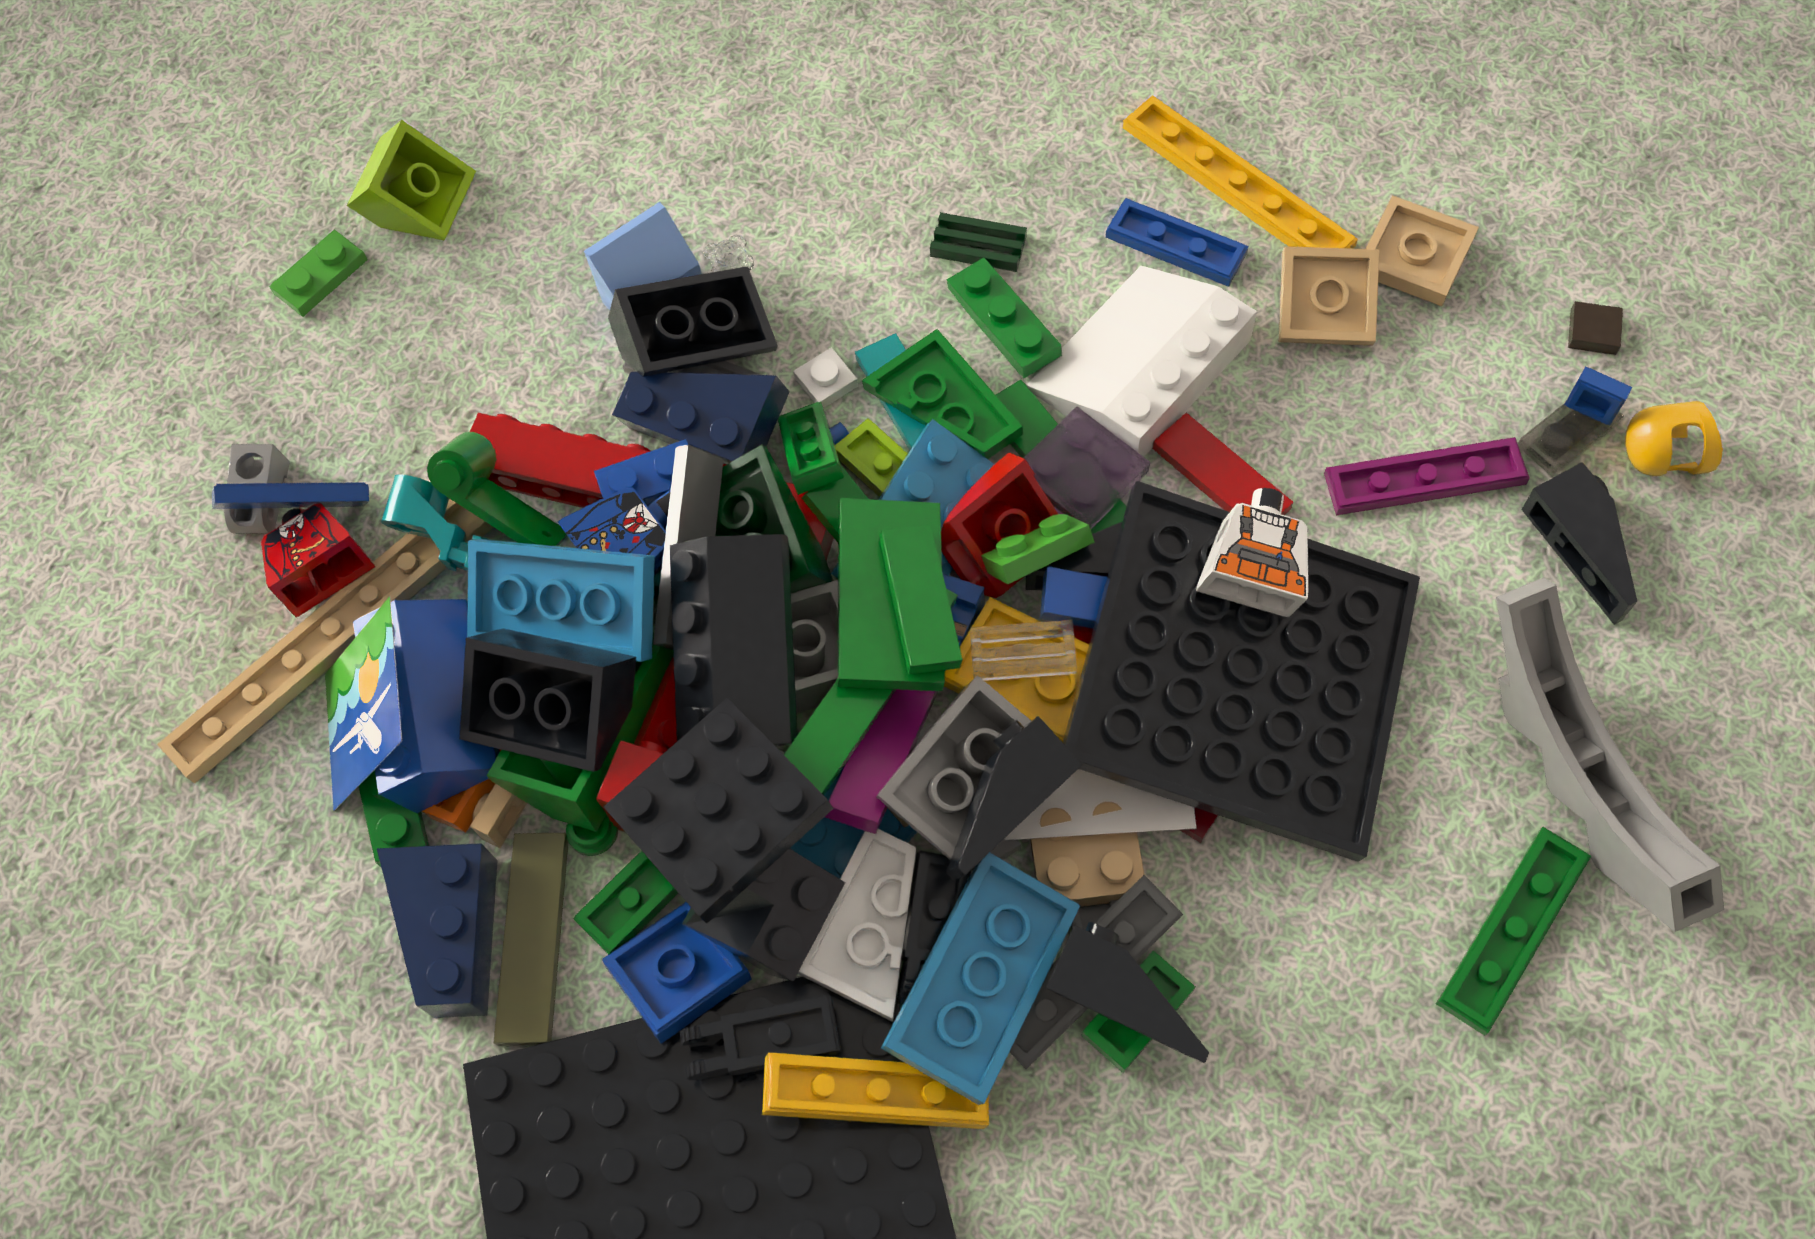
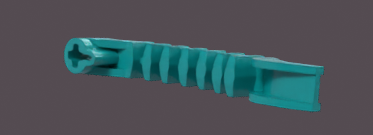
[381,474,661,599]

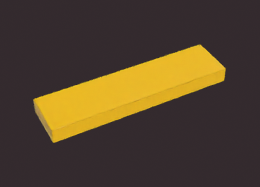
[762,1053,989,1129]

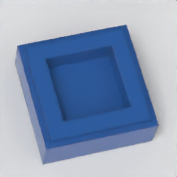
[1564,366,1633,425]

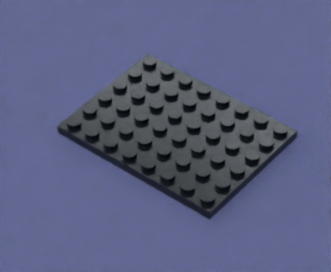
[463,976,956,1239]

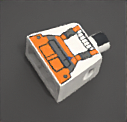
[1196,488,1308,618]

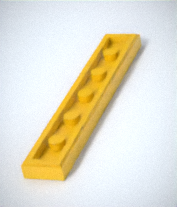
[1123,95,1358,248]

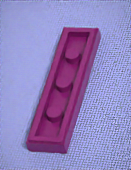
[1324,437,1530,516]
[825,689,938,834]

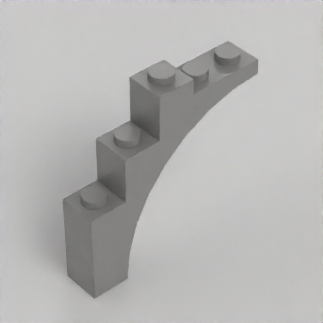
[1496,577,1724,932]

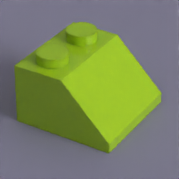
[347,120,476,241]

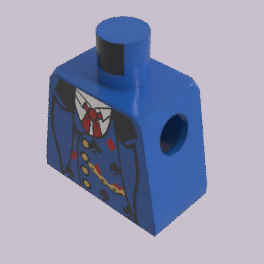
[558,486,671,576]

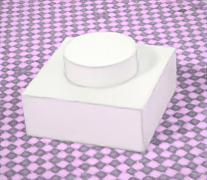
[793,347,858,408]

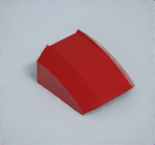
[941,453,1058,598]

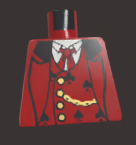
[261,503,376,618]

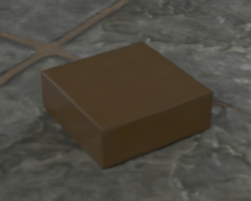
[1568,301,1623,355]

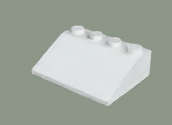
[1026,266,1257,465]

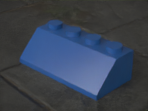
[353,599,500,813]

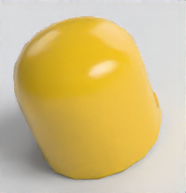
[1625,401,1723,476]

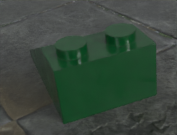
[715,445,834,593]

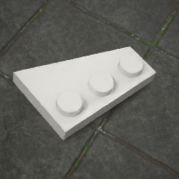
[798,829,917,1022]

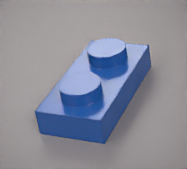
[594,439,688,506]

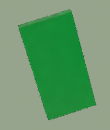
[838,498,945,691]

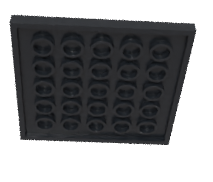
[1063,481,1420,862]

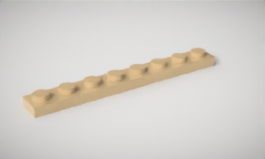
[157,499,494,784]

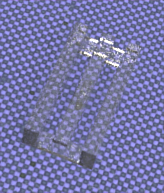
[970,620,1077,681]

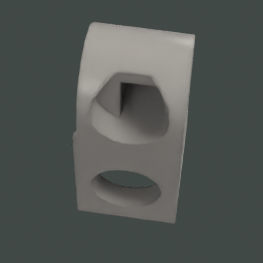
[224,444,290,534]

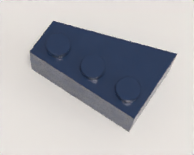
[612,372,790,464]
[377,843,498,1018]

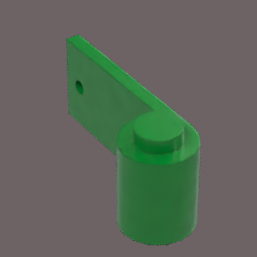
[427,432,567,546]

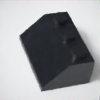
[608,266,778,377]
[459,628,636,772]

